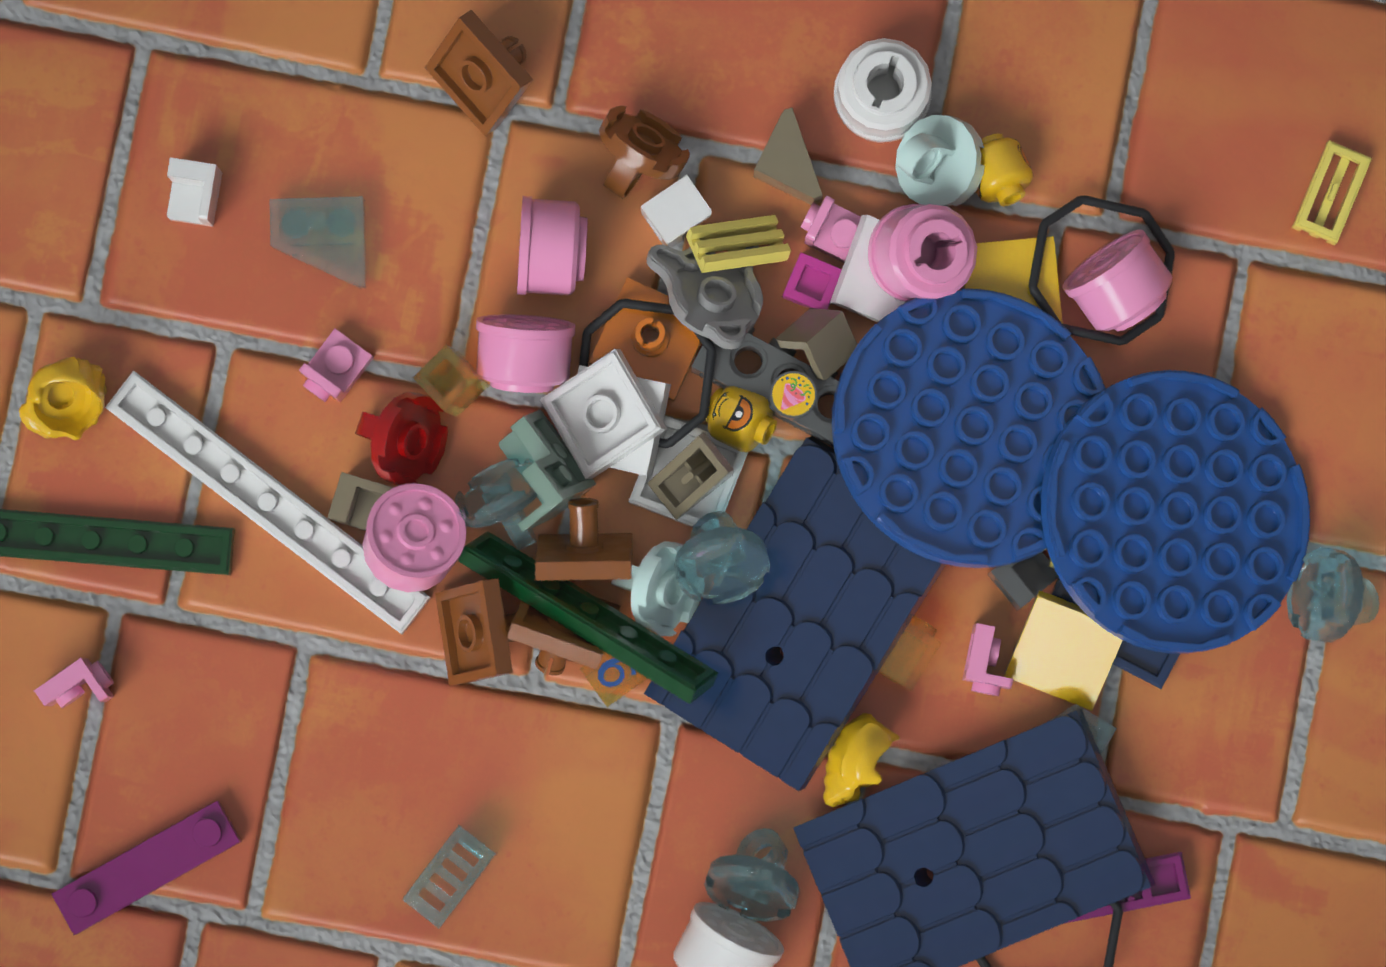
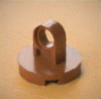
[599,105,690,199]

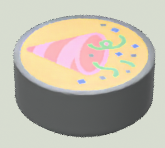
[770,371,817,420]

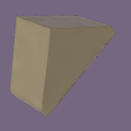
[754,108,823,205]
[647,432,734,520]

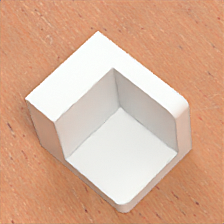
[167,157,222,227]
[641,175,712,248]

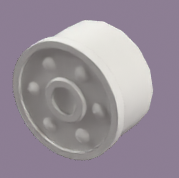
[834,38,932,142]
[673,902,784,967]

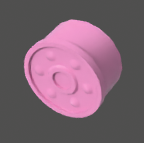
[517,196,588,295]
[868,204,977,302]
[1063,230,1173,331]
[476,314,575,393]
[363,484,466,592]

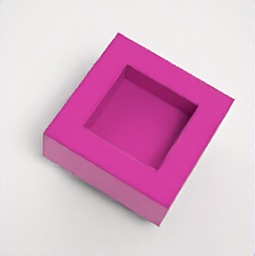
[782,252,842,310]

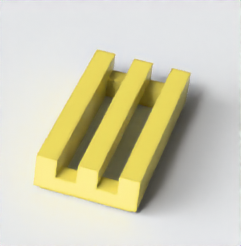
[1291,140,1372,246]
[686,215,791,273]

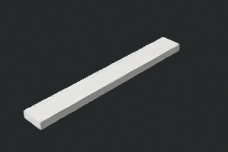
[105,371,431,635]

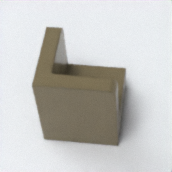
[776,308,857,380]
[328,472,393,531]

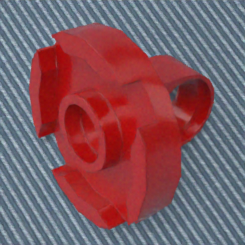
[355,392,448,486]

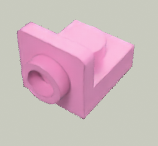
[801,196,861,263]
[299,328,374,403]
[962,623,1013,696]
[34,658,114,708]

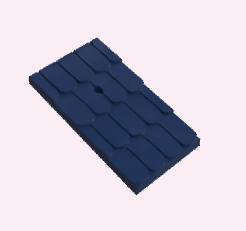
[644,436,946,791]
[793,709,1155,967]

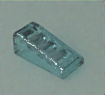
[402,825,498,929]

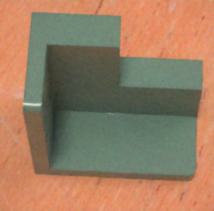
[499,409,596,532]

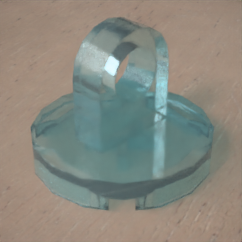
[454,458,538,550]
[674,511,770,604]
[1286,548,1380,643]
[704,828,800,922]

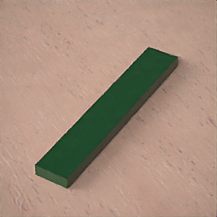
[0,509,235,576]
[458,531,718,704]

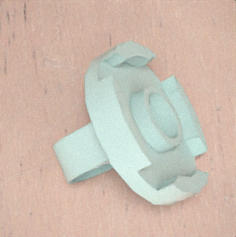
[895,115,985,207]
[611,541,704,636]

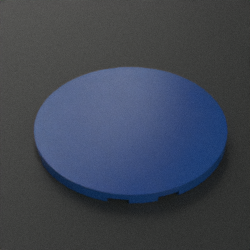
[832,288,1106,568]
[1041,370,1310,654]

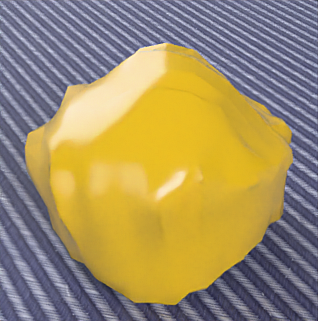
[19,356,107,440]
[823,713,900,807]

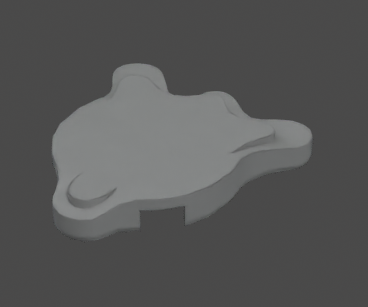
[646,245,763,349]

